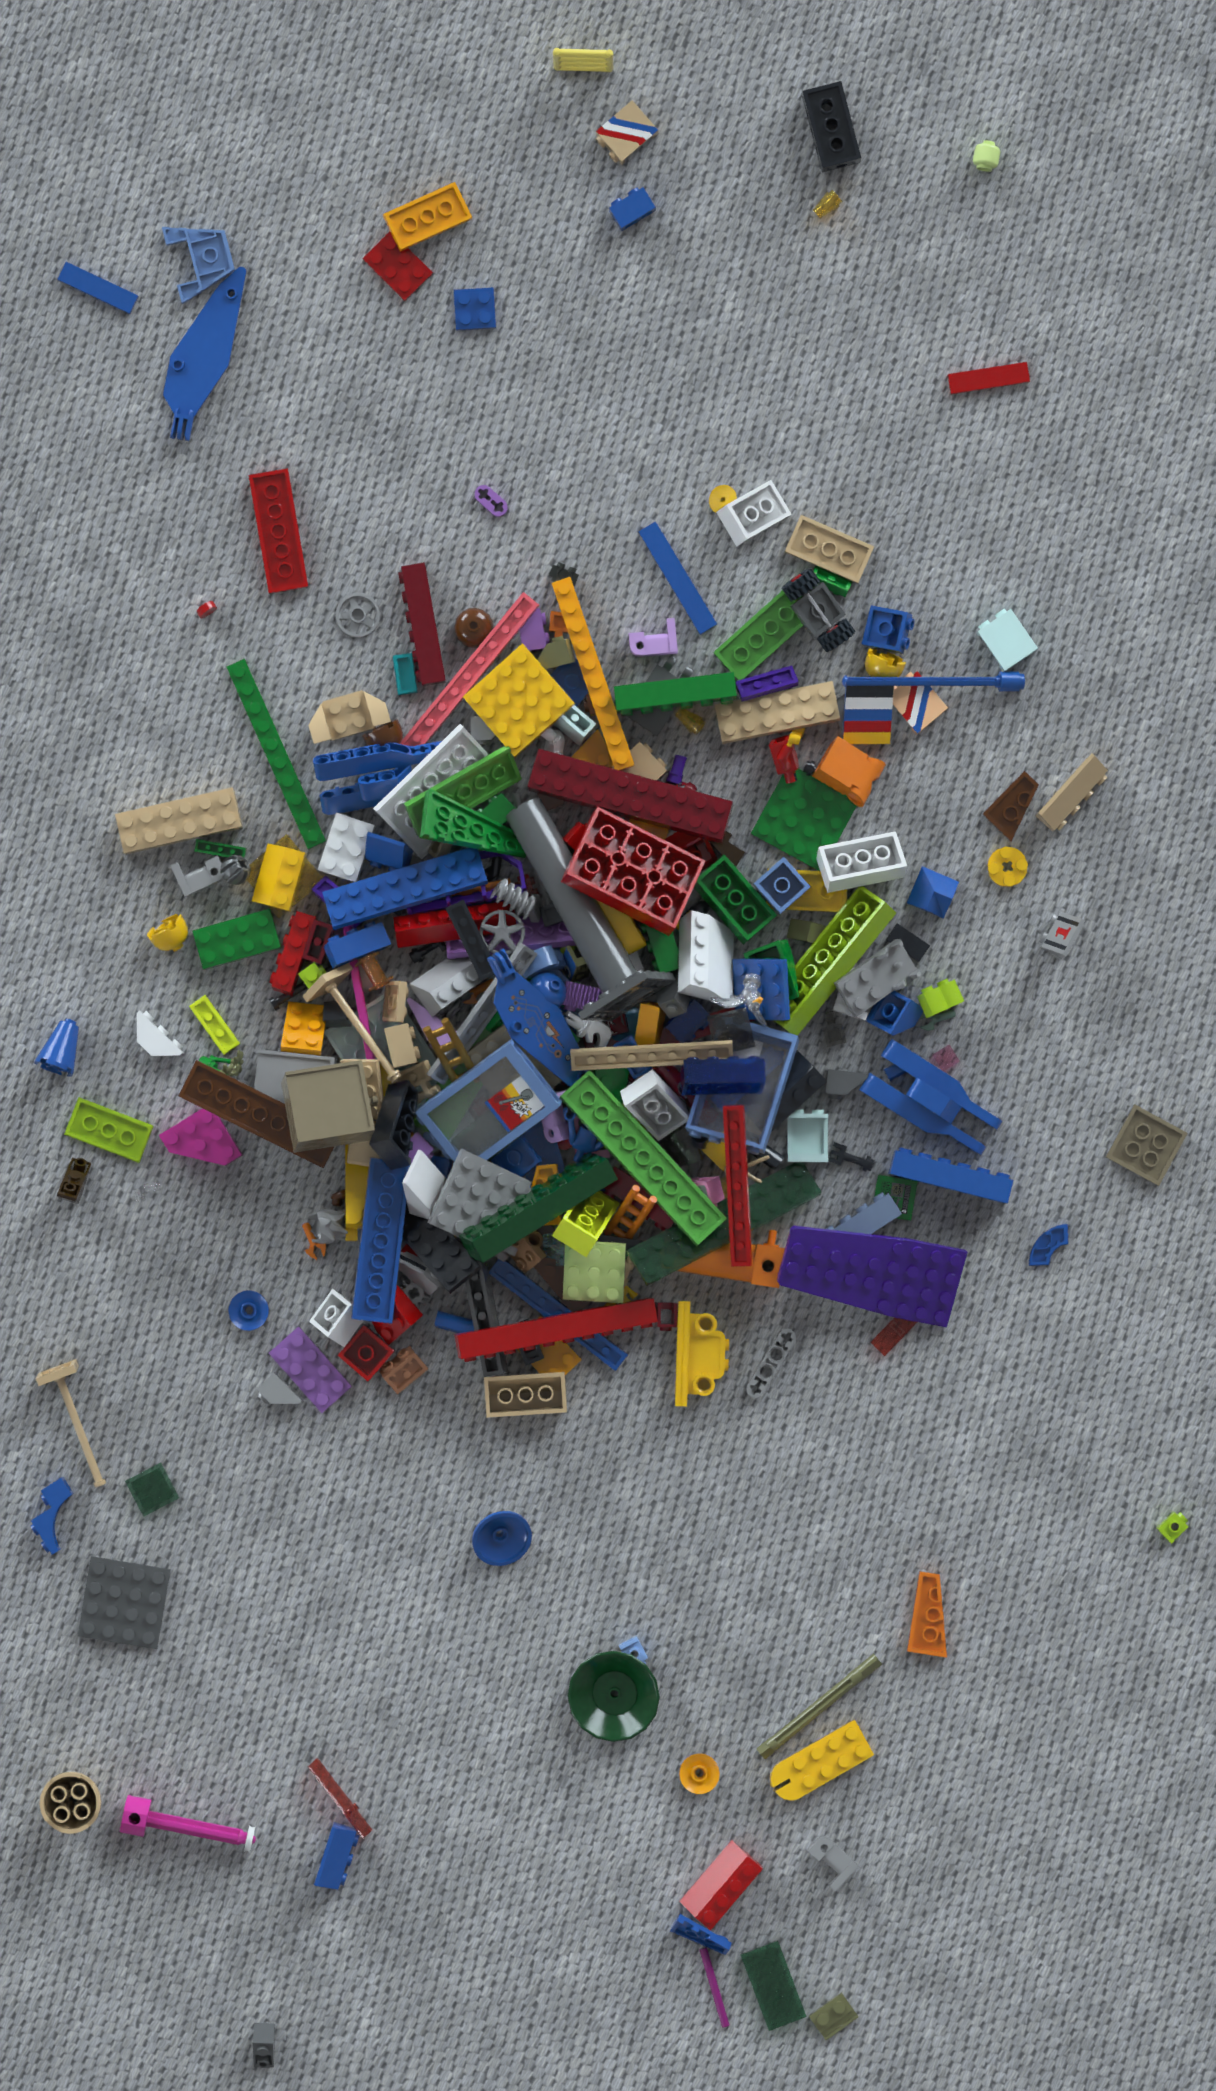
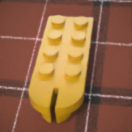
[770,1720,874,1800]

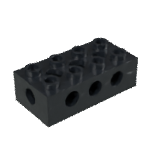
[802,81,861,173]

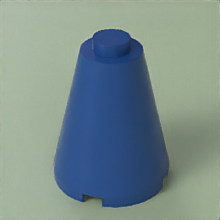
[34,1018,79,1077]

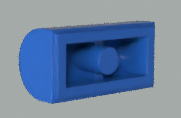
[434,1311,475,1333]

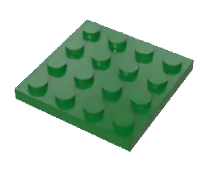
[751,768,857,871]

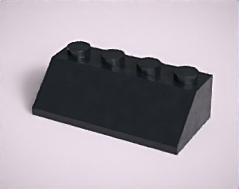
[737,1050,827,1132]

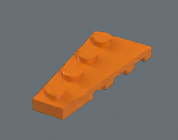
[907,1571,947,1658]

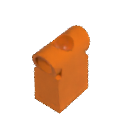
[812,736,886,807]

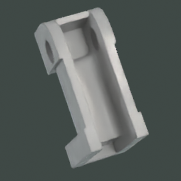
[170,856,223,897]
[807,1836,859,1892]

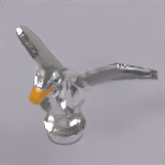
[710,973,767,1027]

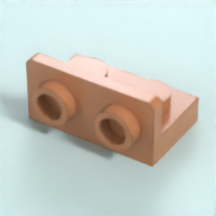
[379,1346,428,1395]

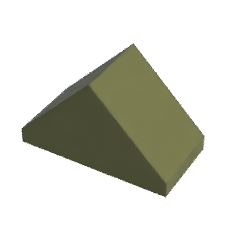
[787,918,826,944]

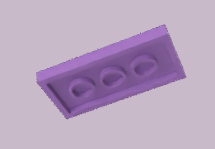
[269,1326,352,1413]

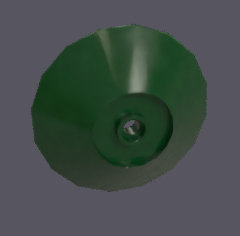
[567,1651,660,1742]

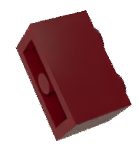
[302,920,335,964]

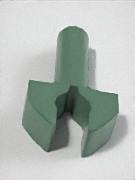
[919,1009,956,1031]

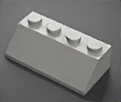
[409,957,491,1017]

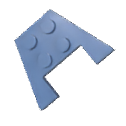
[162,227,235,304]

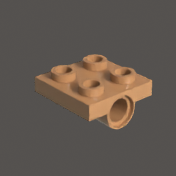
[509,1231,546,1273]

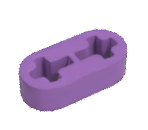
[475,485,508,517]

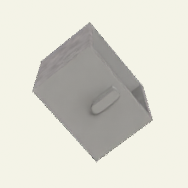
[254,1049,337,1104]

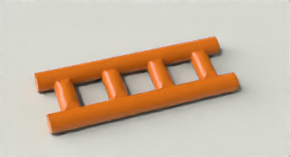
[604,1185,657,1239]

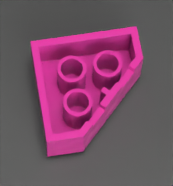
[159,1108,243,1166]

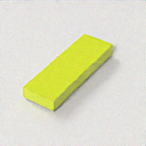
[189,995,240,1055]

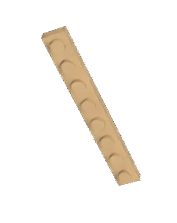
[570,1040,733,1071]

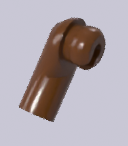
[331,1189,345,1206]

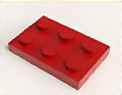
[362,231,433,301]

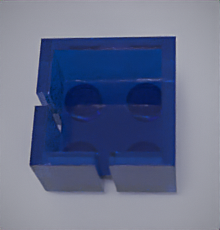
[664,998,711,1043]

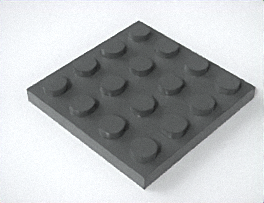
[78,1556,171,1649]

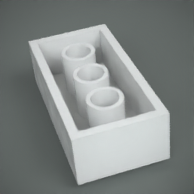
[816,832,907,893]

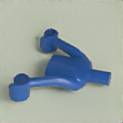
[563,1107,604,1162]

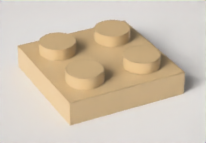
[382,981,409,1022]

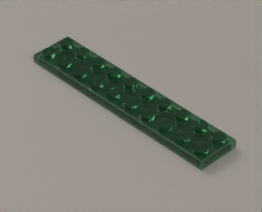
[627,1162,822,1286]

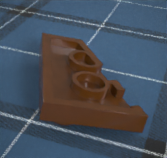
[982,771,1039,842]

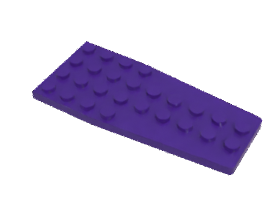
[777,1226,968,1328]

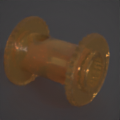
[355,952,394,992]

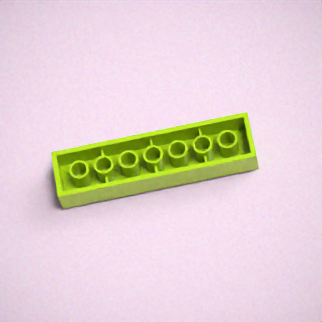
[772,886,896,1036]

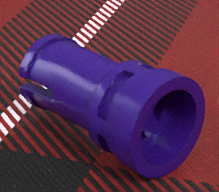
[666,755,687,785]

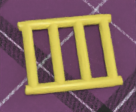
[553,48,613,72]

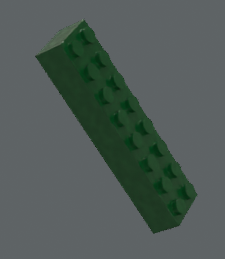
[459,1153,618,1263]

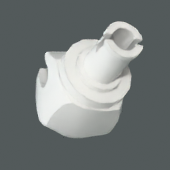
[564,1011,611,1048]

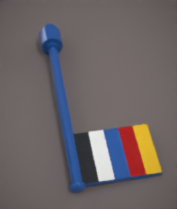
[842,672,1025,744]

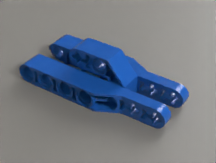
[313,741,442,815]
[859,1039,1003,1155]

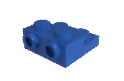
[862,605,915,654]

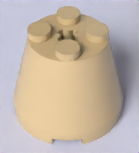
[40,1772,101,1834]

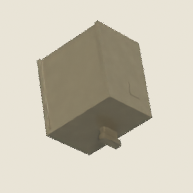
[281,1060,378,1153]

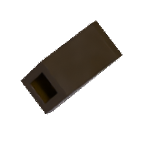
[57,1157,91,1204]

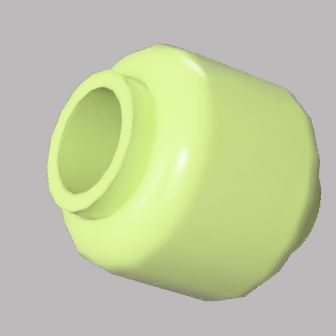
[973,140,1001,172]

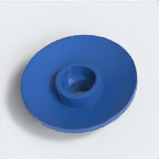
[228,1290,269,1331]

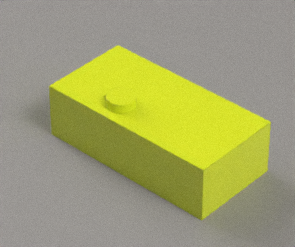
[552,1191,620,1257]

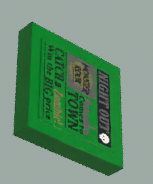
[874,1175,918,1221]

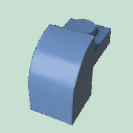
[523,945,567,979]

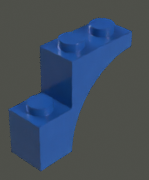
[30,1477,74,1554]

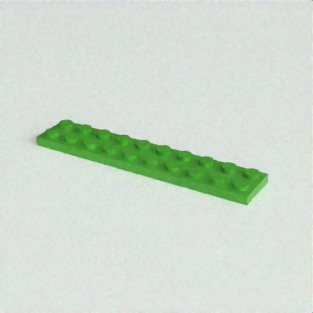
[559,1070,727,1246]

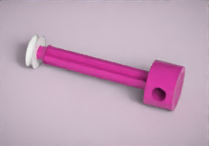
[120,1795,256,1853]

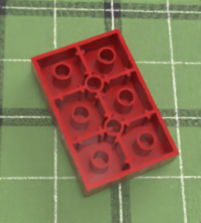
[561,806,705,936]

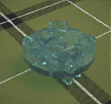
[542,1233,565,1266]

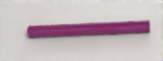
[699,1947,730,2028]

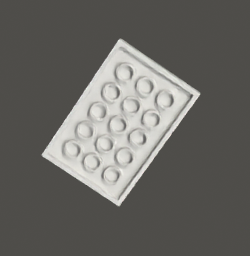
[373,724,489,859]

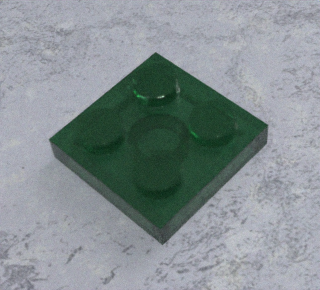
[125,1462,180,1517]

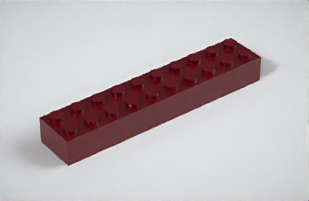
[528,749,733,844]

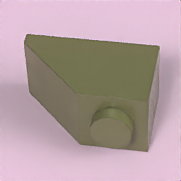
[538,636,576,669]

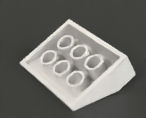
[678,911,734,1002]

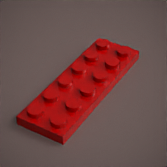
[248,468,309,594]

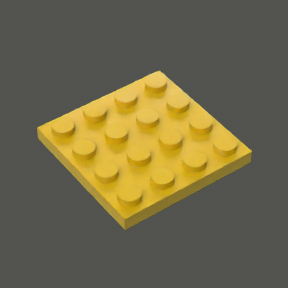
[463,643,575,757]

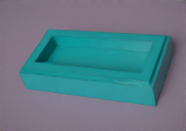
[393,653,418,696]

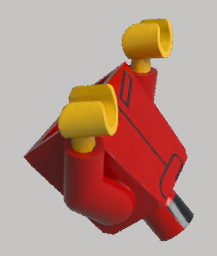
[769,728,805,784]

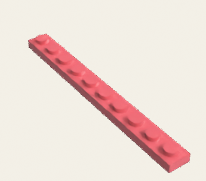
[400,592,540,746]

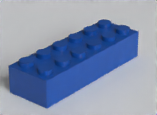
[888,1147,1014,1204]

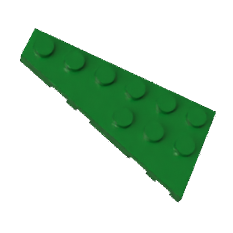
[420,789,526,858]

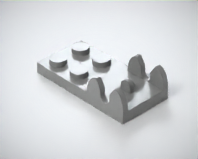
[834,939,921,1017]

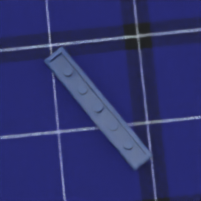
[638,521,717,635]

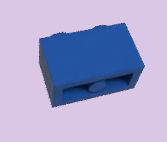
[609,187,656,231]

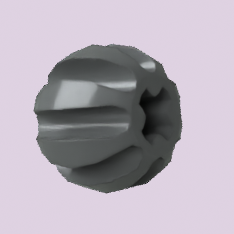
[220,855,251,885]

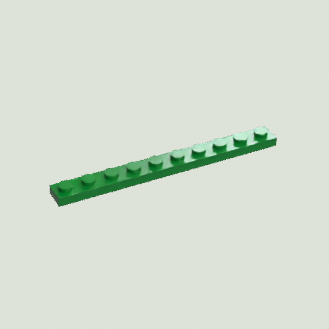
[227,659,326,850]

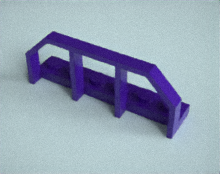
[407,851,529,915]

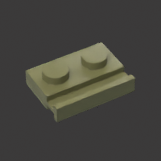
[809,1992,859,2040]

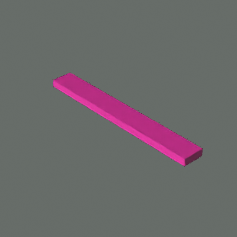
[343,925,376,1059]

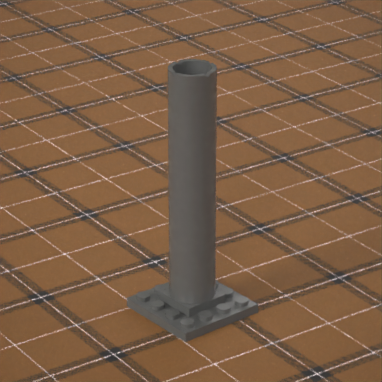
[506,798,676,1022]

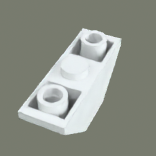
[137,1010,184,1056]

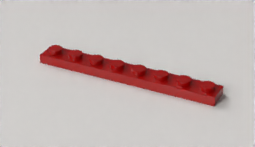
[723,1105,753,1267]

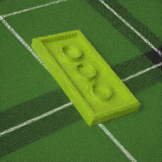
[64,1097,154,1163]

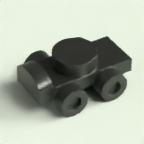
[549,562,579,586]

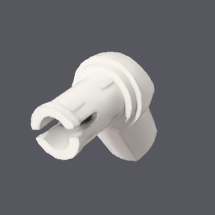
[541,727,565,755]

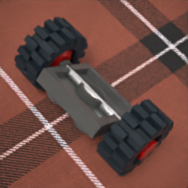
[782,567,856,652]

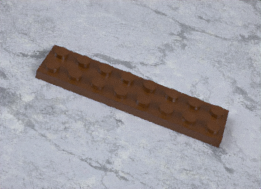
[178,1060,335,1169]

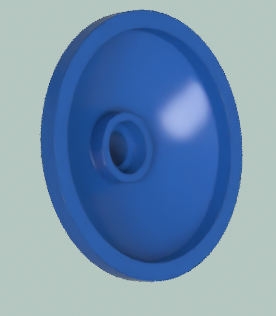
[472,1511,532,1566]

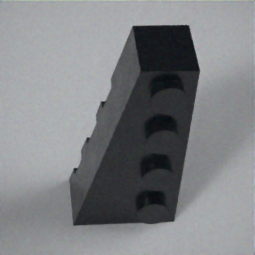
[369,1079,419,1170]

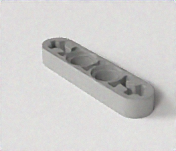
[746,1328,796,1398]

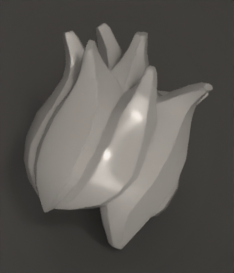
[307,1209,348,1244]

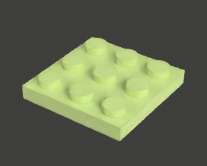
[563,1241,626,1303]

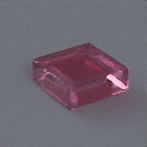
[932,1044,960,1071]

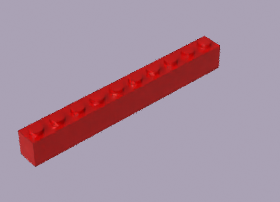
[454,1298,658,1362]

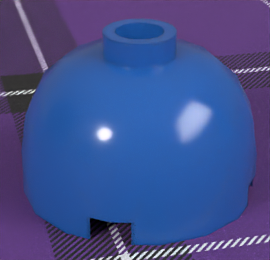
[529,972,567,1008]

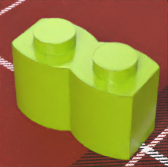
[917,979,964,1018]

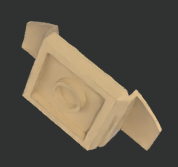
[308,690,391,744]

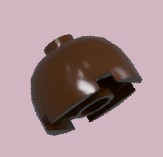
[454,608,494,648]
[362,719,403,746]

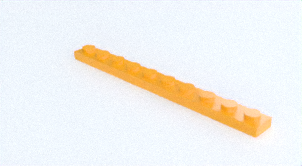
[551,577,635,771]

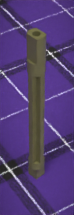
[756,1653,882,1759]

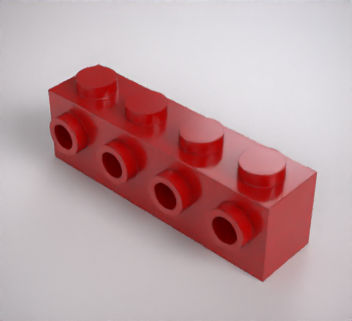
[269,911,317,996]

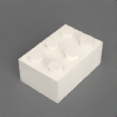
[318,813,376,882]
[620,1069,689,1141]

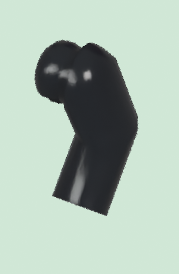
[484,856,502,881]

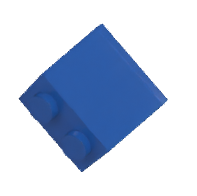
[365,832,414,872]

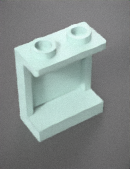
[977,609,1038,672]
[787,1110,828,1162]

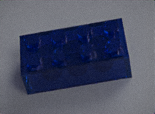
[680,1056,766,1095]

